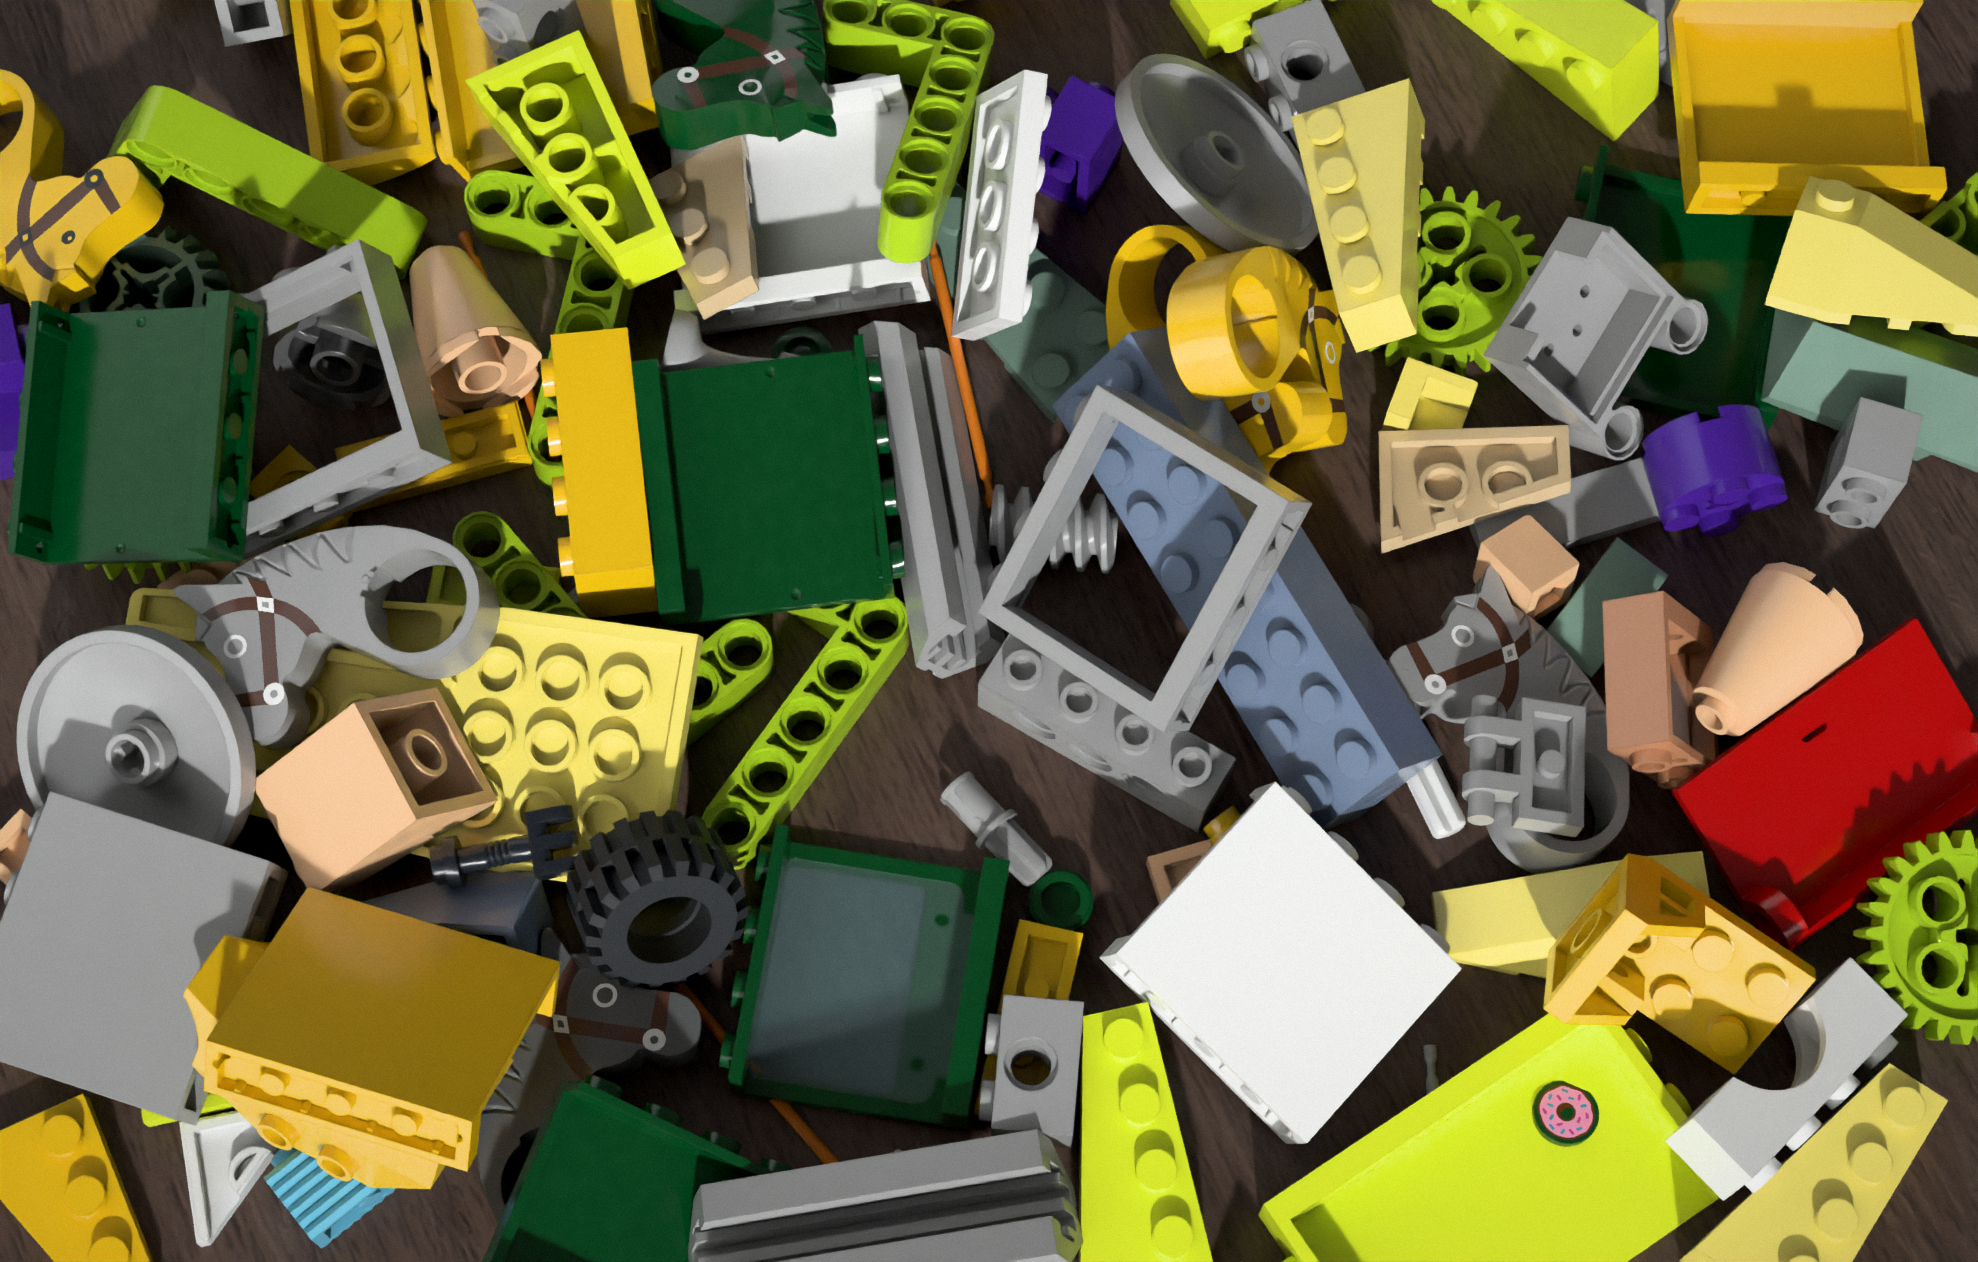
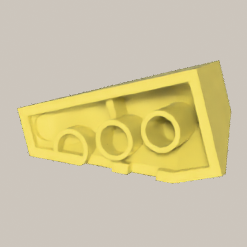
[1765,176,1978,337]

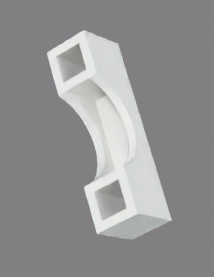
[1665,957,1908,1201]

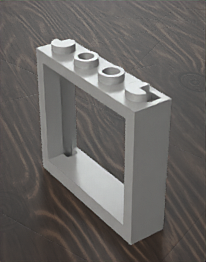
[230,239,453,564]
[978,385,1312,733]

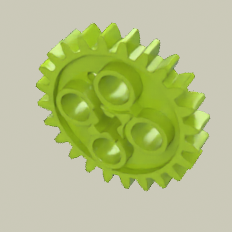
[1367,186,1542,377]
[1853,830,1978,1045]

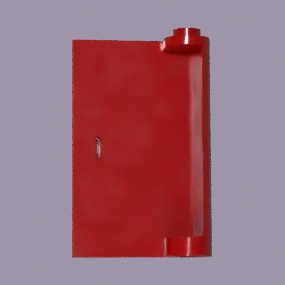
[1671,618,1978,952]

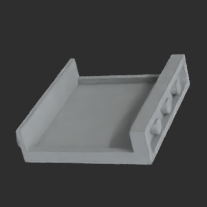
[0,791,289,1126]

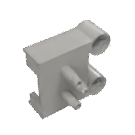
[1483,216,1708,460]

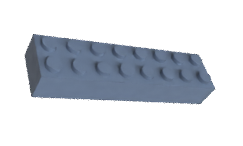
[1052,326,1443,831]

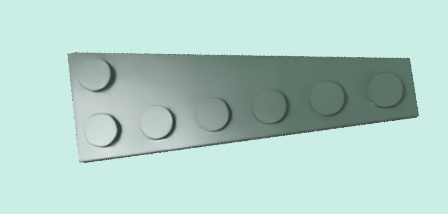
[926,181,1110,423]

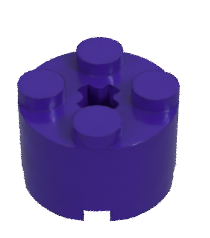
[1640,405,1788,537]

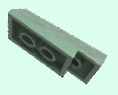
[1761,308,1978,473]

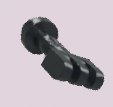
[429,805,579,889]

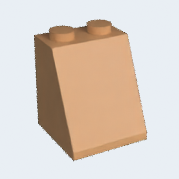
[255,687,498,892]

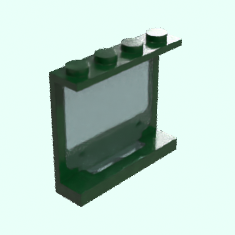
[719,824,1010,1131]

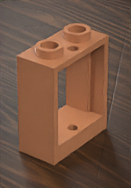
[1602,591,1719,790]

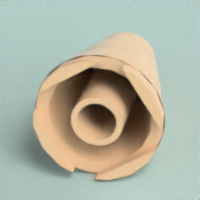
[409,245,542,418]
[1692,562,1864,736]

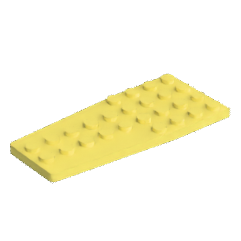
[125,588,704,882]

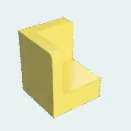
[1381,357,1478,431]

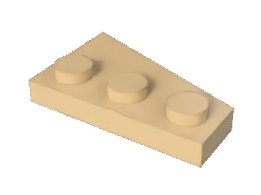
[648,135,759,320]
[1378,425,1571,554]

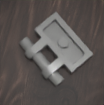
[1462,695,1586,837]

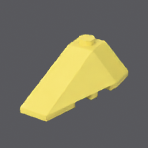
[1431,851,1710,979]

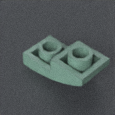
[1546,537,1669,678]

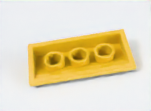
[289,0,436,186]

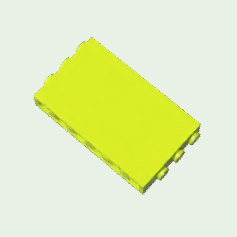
[1258,1013,1720,1262]

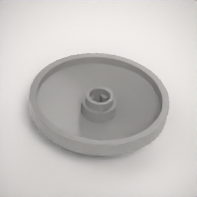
[1115,54,1319,258]
[16,625,256,848]

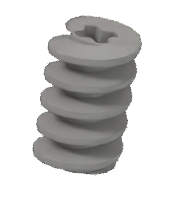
[988,484,1119,574]

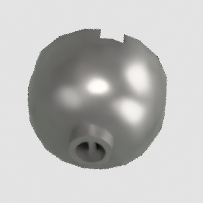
[273,293,392,411]

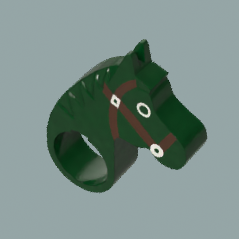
[651,0,837,150]

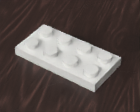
[951,69,1051,341]

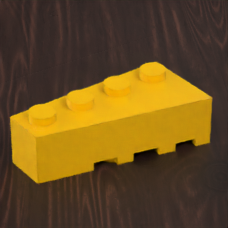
[540,327,658,618]

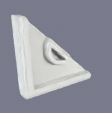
[179,1110,280,1247]

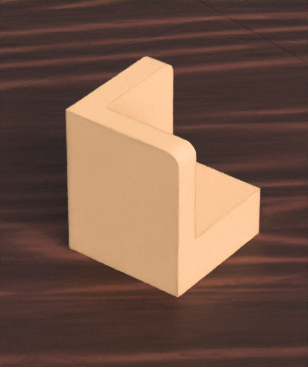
[1473,515,1580,621]

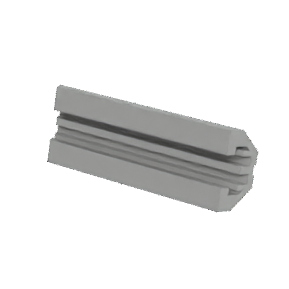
[858,321,1005,679]
[688,1129,1083,1262]

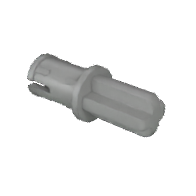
[940,771,1053,887]

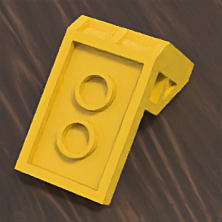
[1543,853,1816,1075]

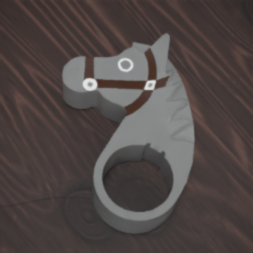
[174,525,500,751]
[1386,565,1629,874]

